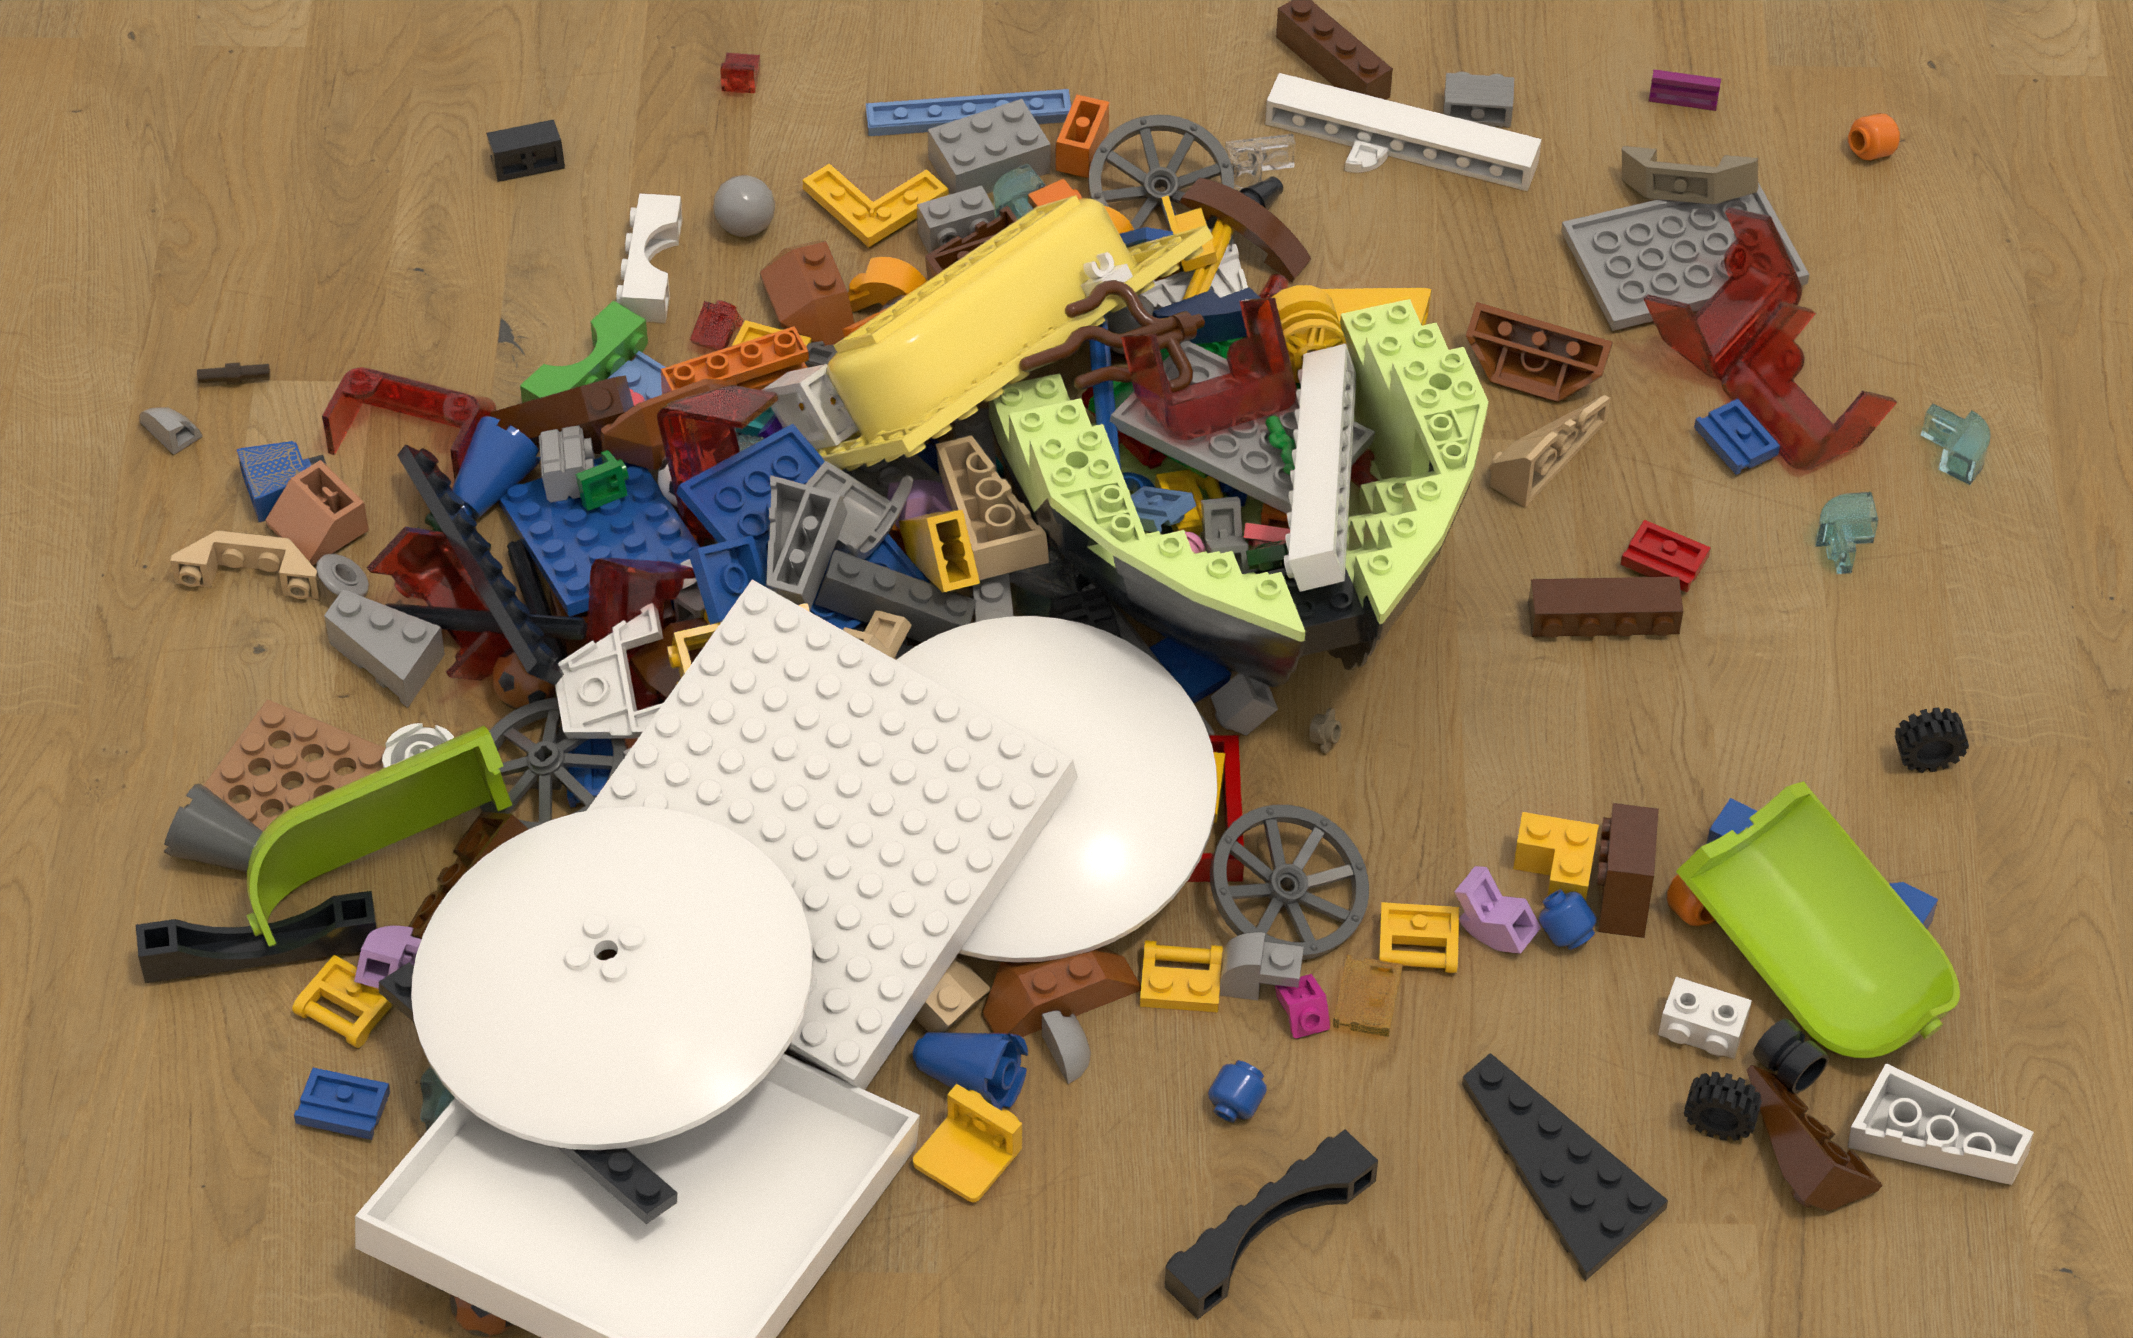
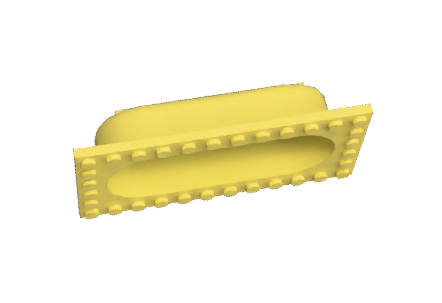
[815,195,1213,471]

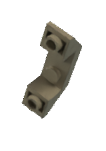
[1621,146,1758,205]

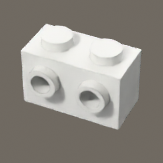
[1658,977,1752,1059]

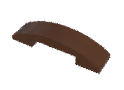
[1179,178,1312,282]

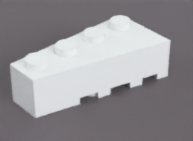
[1848,1064,2034,1185]

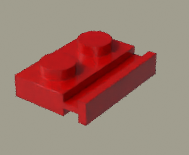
[1620,520,1711,592]

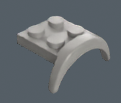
[805,461,913,560]

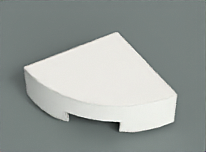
[1345,140,1389,173]

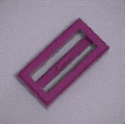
[1649,69,1721,111]

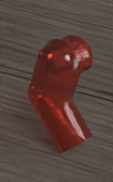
[1350,448,1380,488]

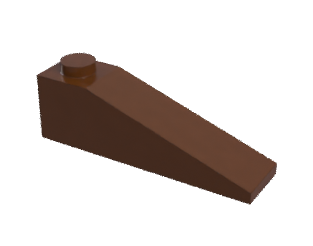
[489,375,634,454]
[408,811,529,939]
[1746,1065,1883,1212]

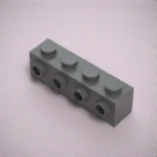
[815,550,976,643]

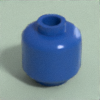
[1538,889,1597,950]
[1208,1060,1267,1123]

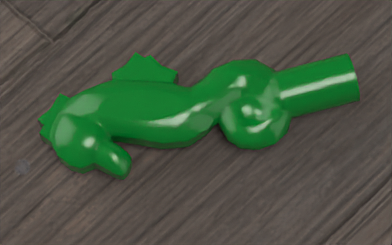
[1265,416,1296,477]

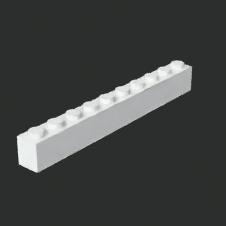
[1284,344,1356,592]

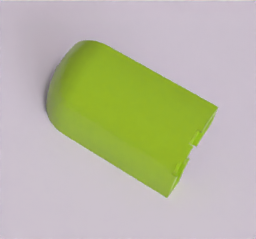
[246,725,512,947]
[1676,781,1960,1058]

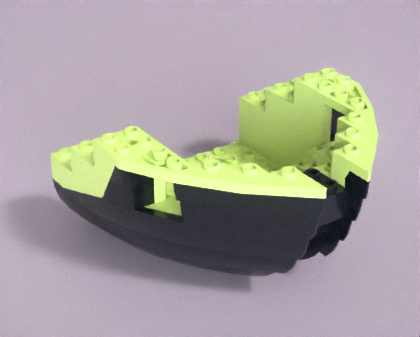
[989,299,1489,687]

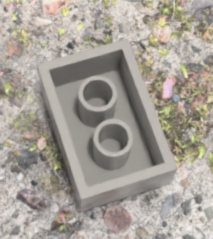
[928,99,1051,194]

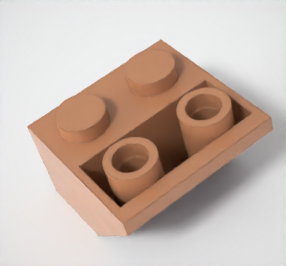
[265,460,369,566]

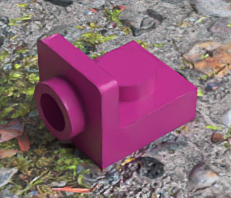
[1275,974,1330,1038]

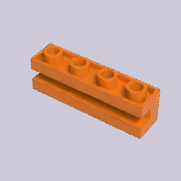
[661,326,809,402]

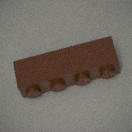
[1276,0,1393,100]
[1528,577,1683,638]

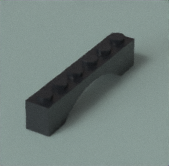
[136,890,378,983]
[1164,1129,1378,1320]

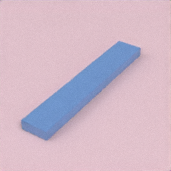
[866,89,1071,136]

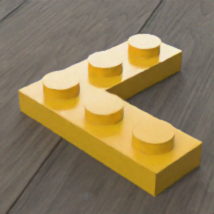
[802,164,949,248]

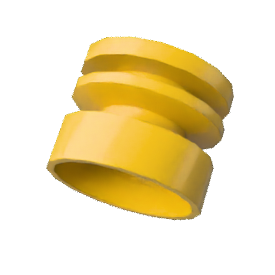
[1260,285,1348,383]

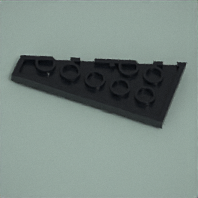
[1462,1053,1668,1281]

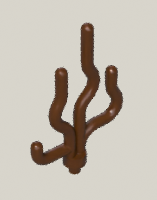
[1019,280,1205,395]

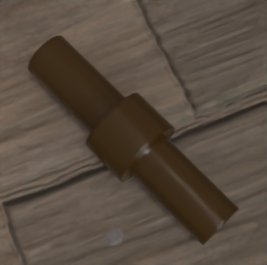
[197,362,271,385]

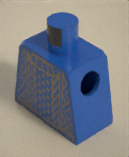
[237,441,326,522]

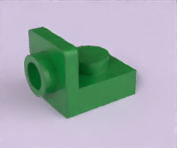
[575,450,629,511]

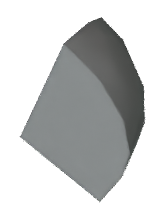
[139,407,203,455]
[1042,1011,1091,1084]

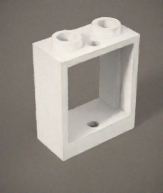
[761,364,858,449]

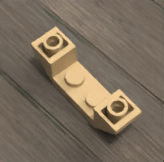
[170,531,321,600]

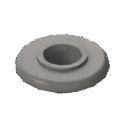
[316,554,369,597]

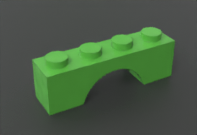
[520,300,648,403]

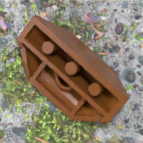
[760,241,855,346]
[1466,302,1613,403]
[601,379,738,470]
[983,947,1141,1037]

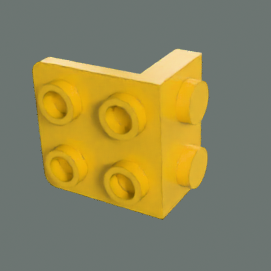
[913,1084,1022,1203]

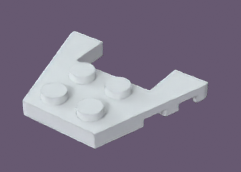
[1140,228,1248,310]
[555,603,663,739]

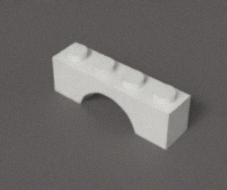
[616,194,683,323]

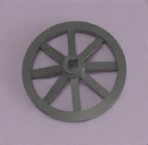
[1088,115,1234,231]
[479,698,628,829]
[1210,805,1369,960]

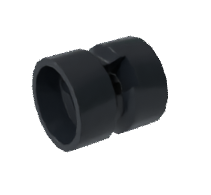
[1753,1019,1829,1093]

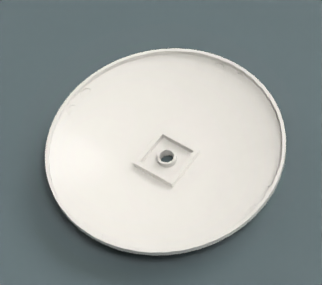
[897,616,1217,962]
[411,806,813,1150]

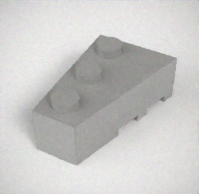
[767,475,848,611]
[324,589,445,708]

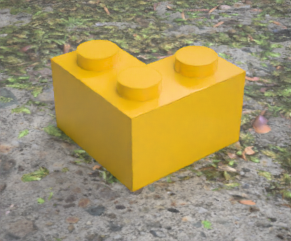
[1513,812,1599,901]

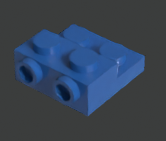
[688,535,768,625]

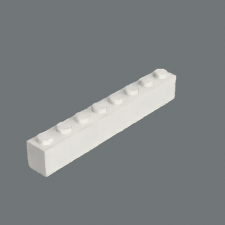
[1265,73,1542,191]

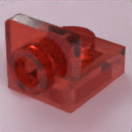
[720,53,761,93]
[690,300,743,351]

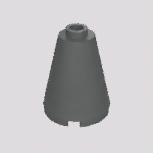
[164,783,263,872]

